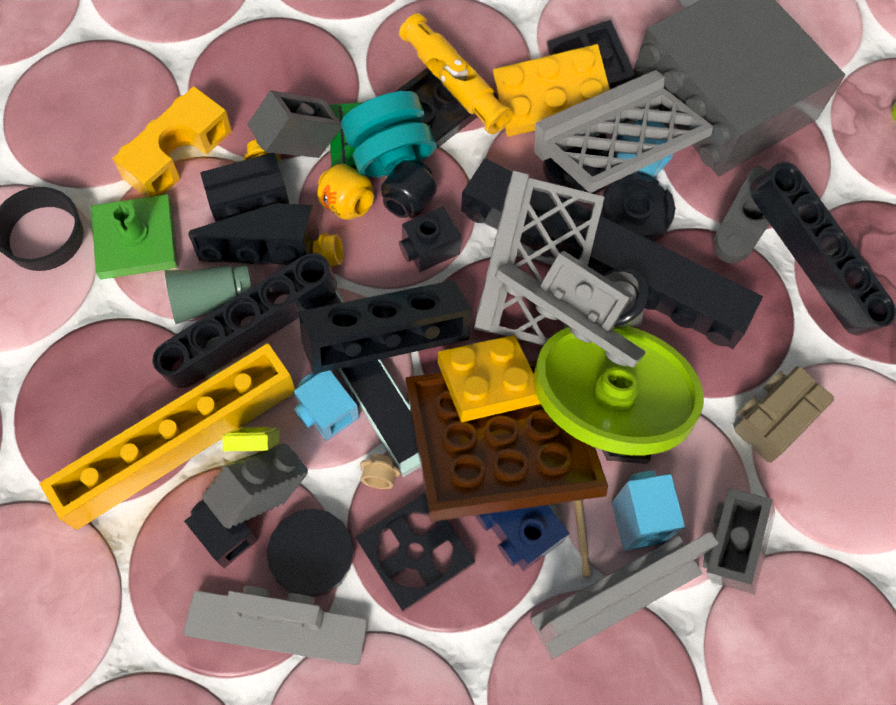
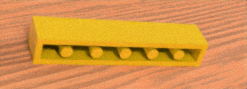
[39,343,295,530]

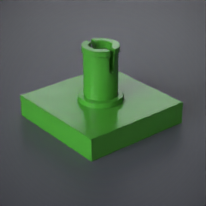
[91,194,178,280]

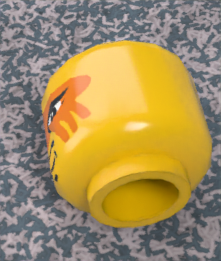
[317,163,374,220]

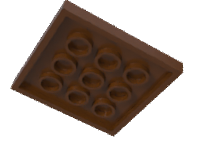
[405,360,608,522]

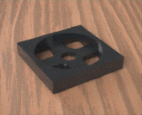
[356,493,475,613]

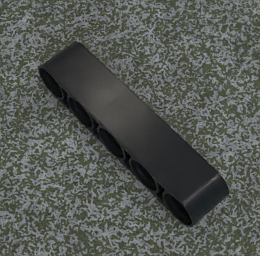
[750,162,896,336]
[152,253,337,388]

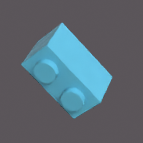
[612,471,685,551]

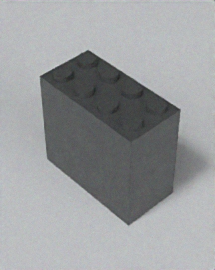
[634,0,846,177]

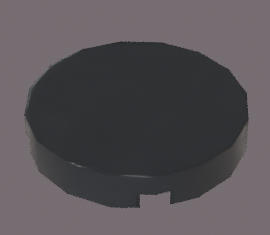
[600,174,676,242]
[267,509,355,597]

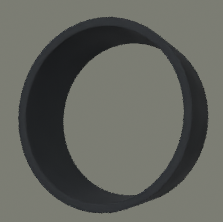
[0,187,83,271]

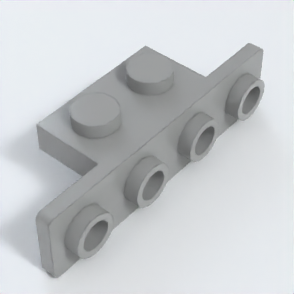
[495,251,646,367]
[183,586,367,665]

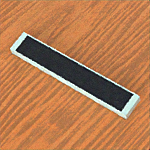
[308,273,420,477]

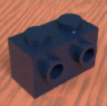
[474,505,570,572]

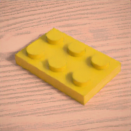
[493,44,610,137]

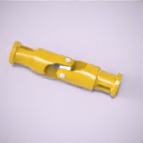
[399,13,513,135]

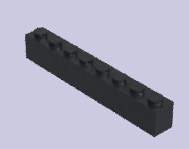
[461,158,763,349]

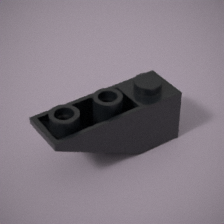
[188,203,319,266]

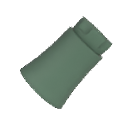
[165,265,252,325]

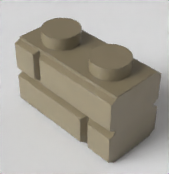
[734,366,834,463]

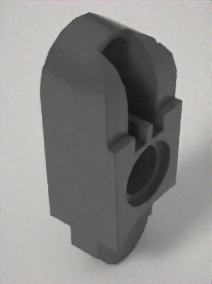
[712,166,770,263]

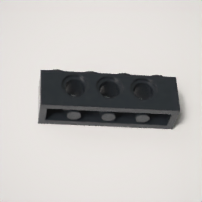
[299,280,472,374]

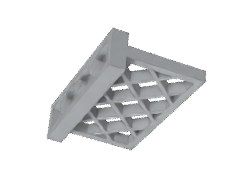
[534,70,713,193]
[473,171,604,346]
[530,531,719,660]

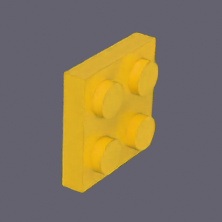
[438,335,541,422]

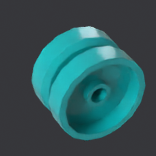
[340,91,437,179]

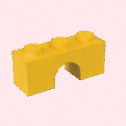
[112,86,232,197]

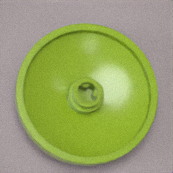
[534,326,704,455]

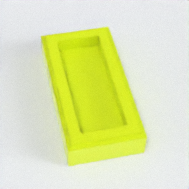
[222,427,280,452]

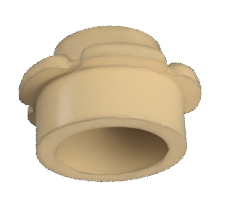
[360,454,401,489]

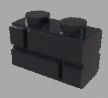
[200,153,290,222]

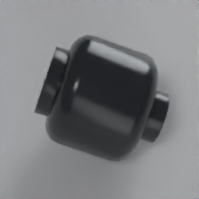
[381,161,437,218]

